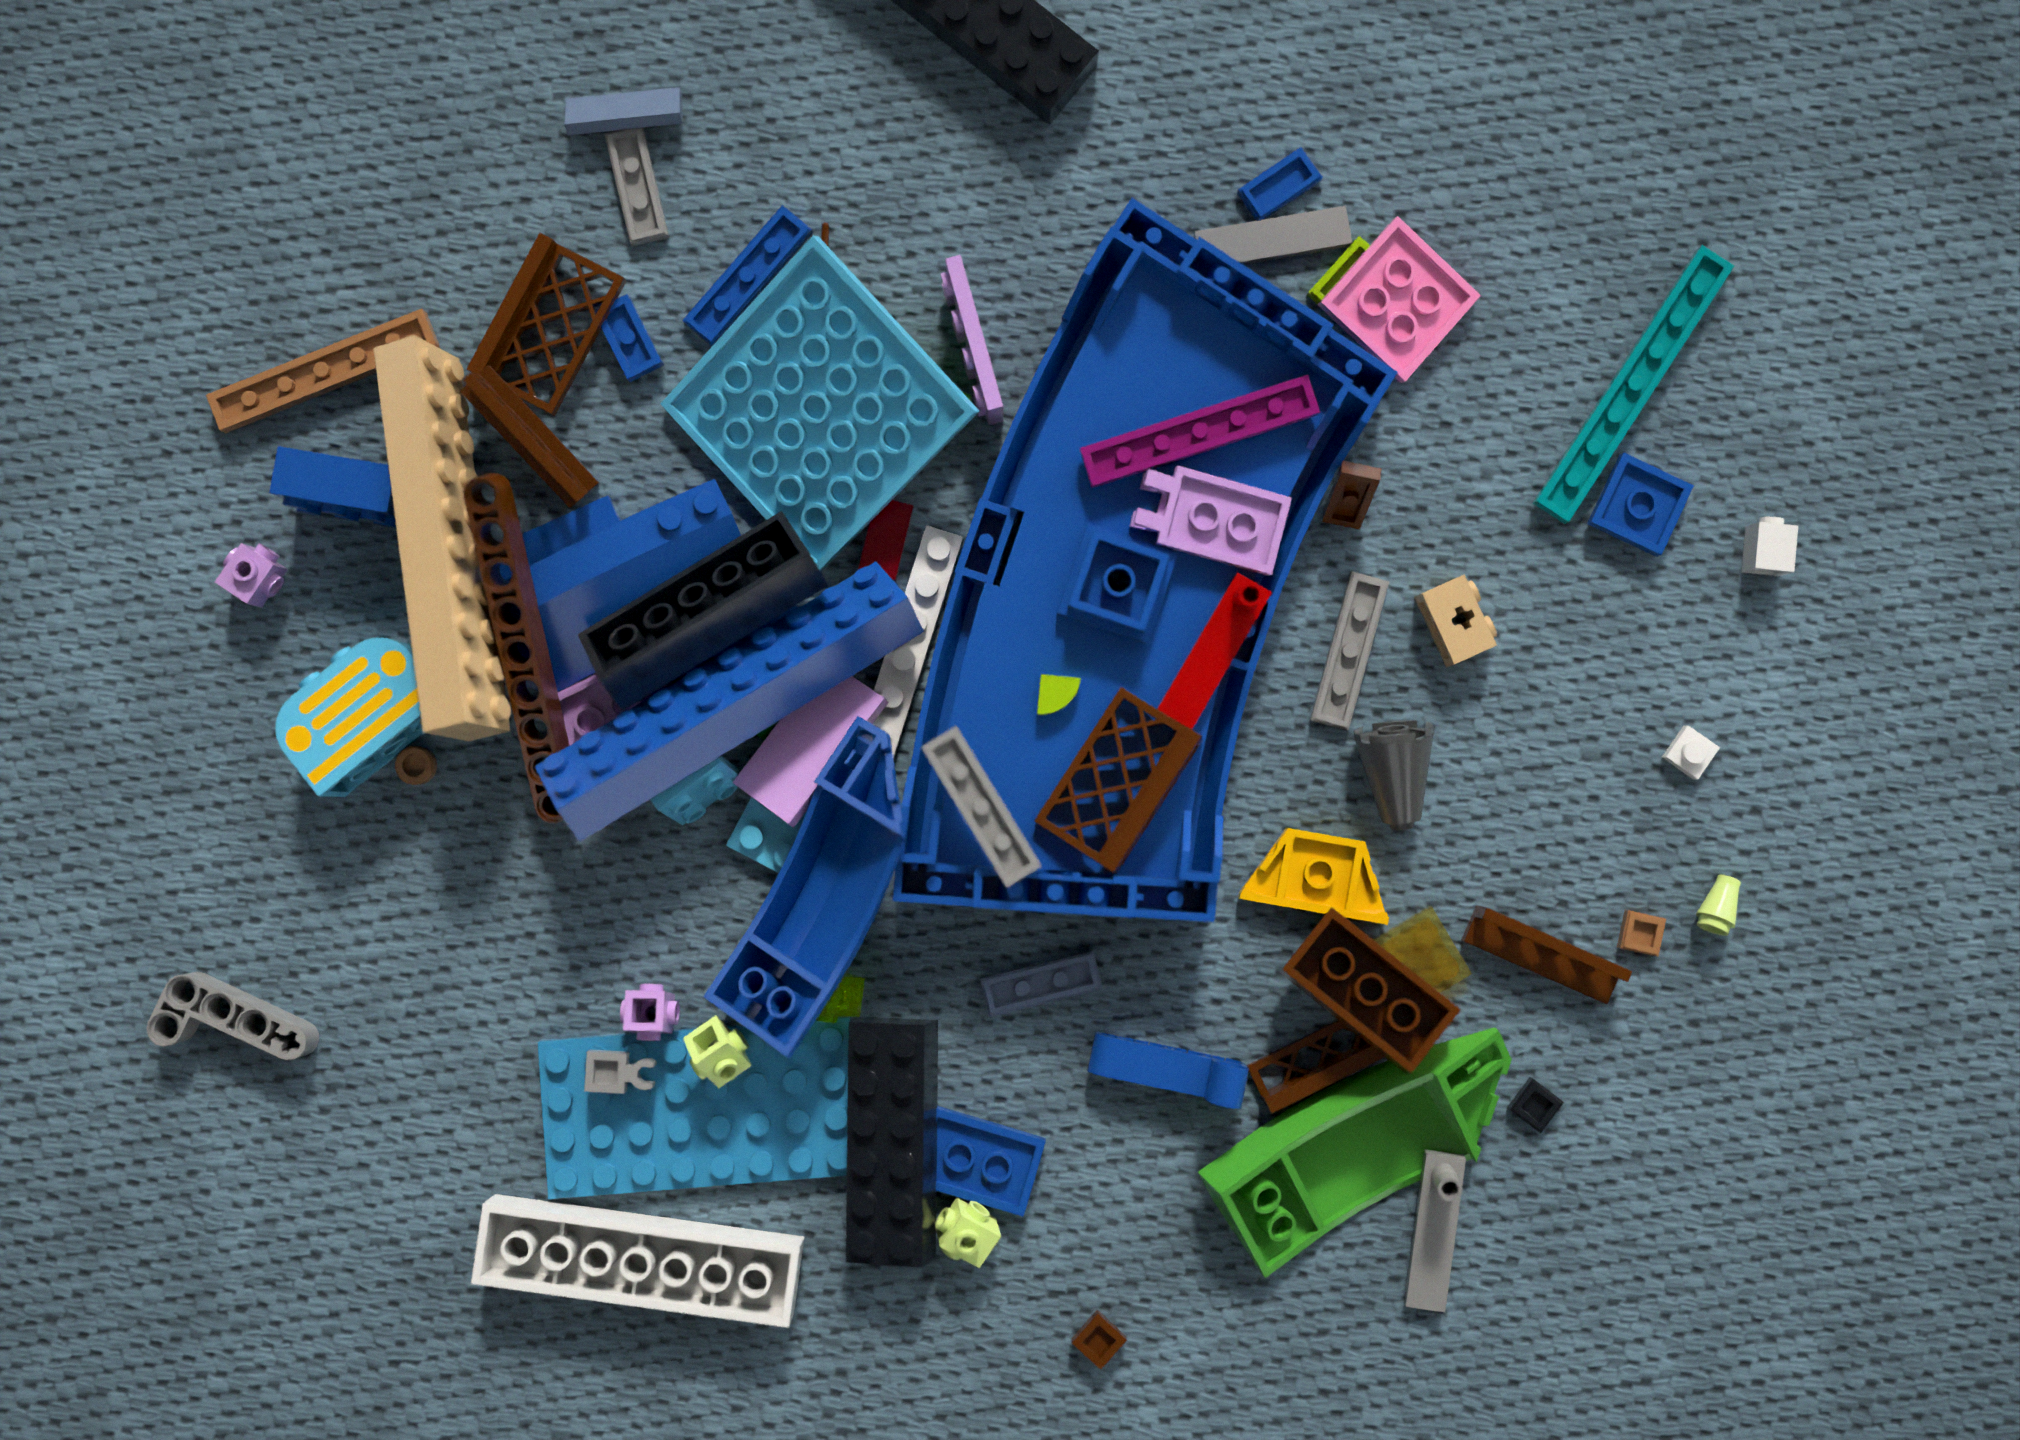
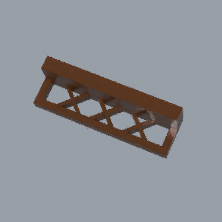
[1461,905,1633,1004]
[1246,1020,1384,1113]

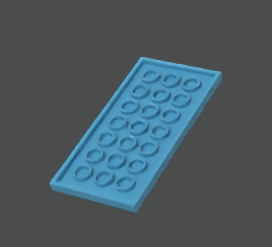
[538,1016,851,1199]

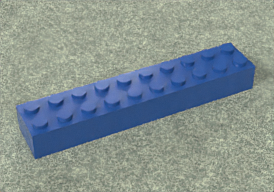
[535,562,924,842]

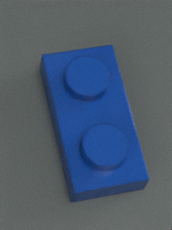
[595,294,664,382]

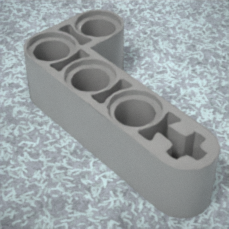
[147,972,319,1060]

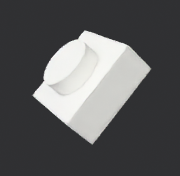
[1662,725,1720,780]

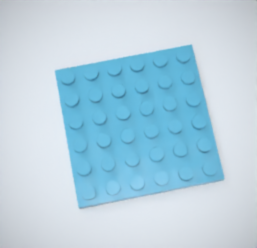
[660,236,979,572]

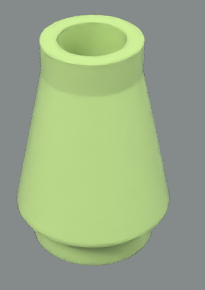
[1696,875,1741,936]

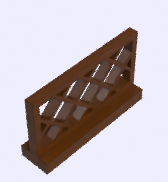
[467,232,627,416]
[460,365,599,508]
[1034,687,1203,875]

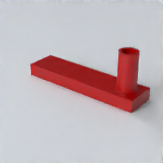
[1157,572,1272,729]

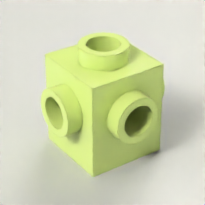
[683,1015,752,1088]
[935,1197,1001,1268]

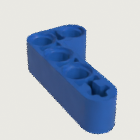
[1087,1032,1249,1109]

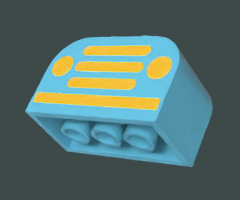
[275,638,425,797]

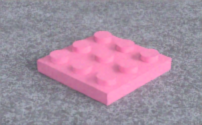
[1318,216,1481,383]

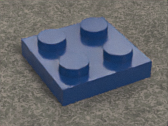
[1587,452,1694,557]

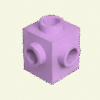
[215,543,288,608]
[620,984,680,1041]

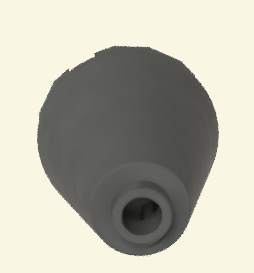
[1354,720,1434,830]

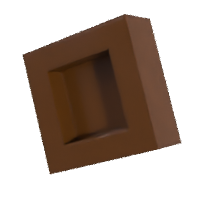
[1071,1310,1127,1370]

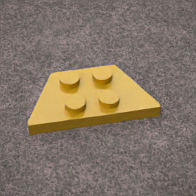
[1238,828,1389,925]

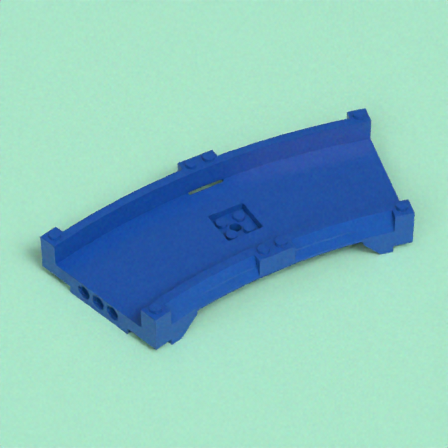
[892,198,1398,922]

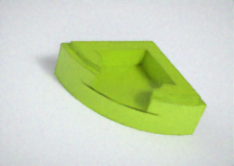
[1037,674,1081,715]

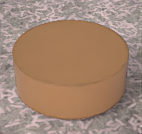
[395,746,437,785]

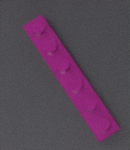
[1080,375,1320,488]

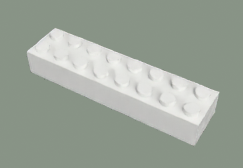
[471,1194,805,1328]

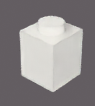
[1741,517,1798,576]

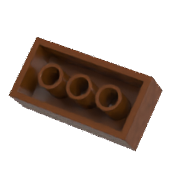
[1279,907,1461,1074]

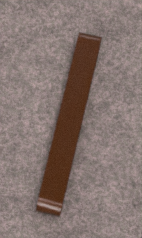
[463,473,570,824]

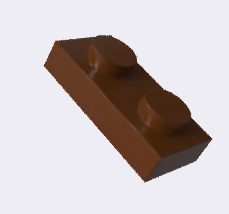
[1322,461,1381,530]

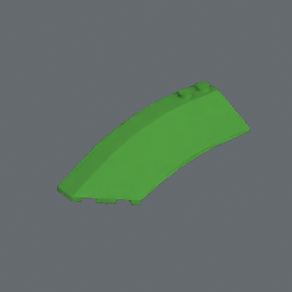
[1198,1027,1512,1278]

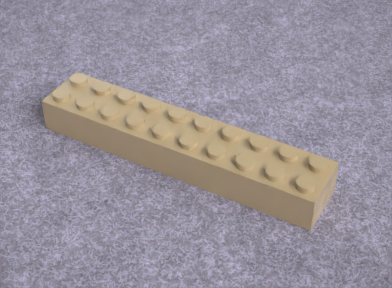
[373,335,511,741]

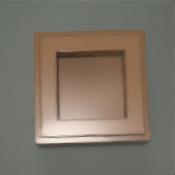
[1617,910,1666,957]

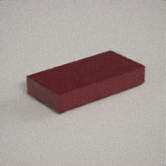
[858,500,914,582]

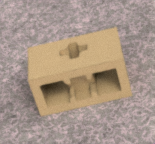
[1414,574,1497,667]

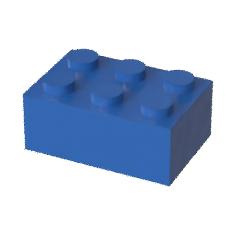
[269,446,397,528]

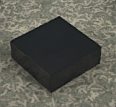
[1507,1077,1564,1133]

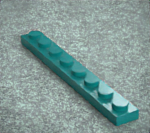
[1533,245,1735,524]

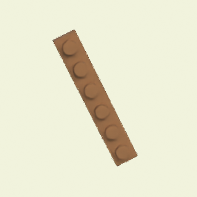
[206,308,440,433]

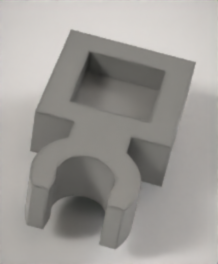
[584,1049,657,1094]

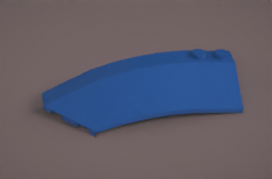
[503,479,741,692]
[703,716,905,1059]

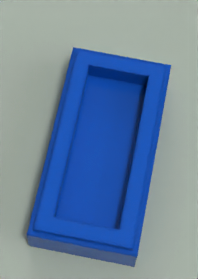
[1237,147,1323,221]

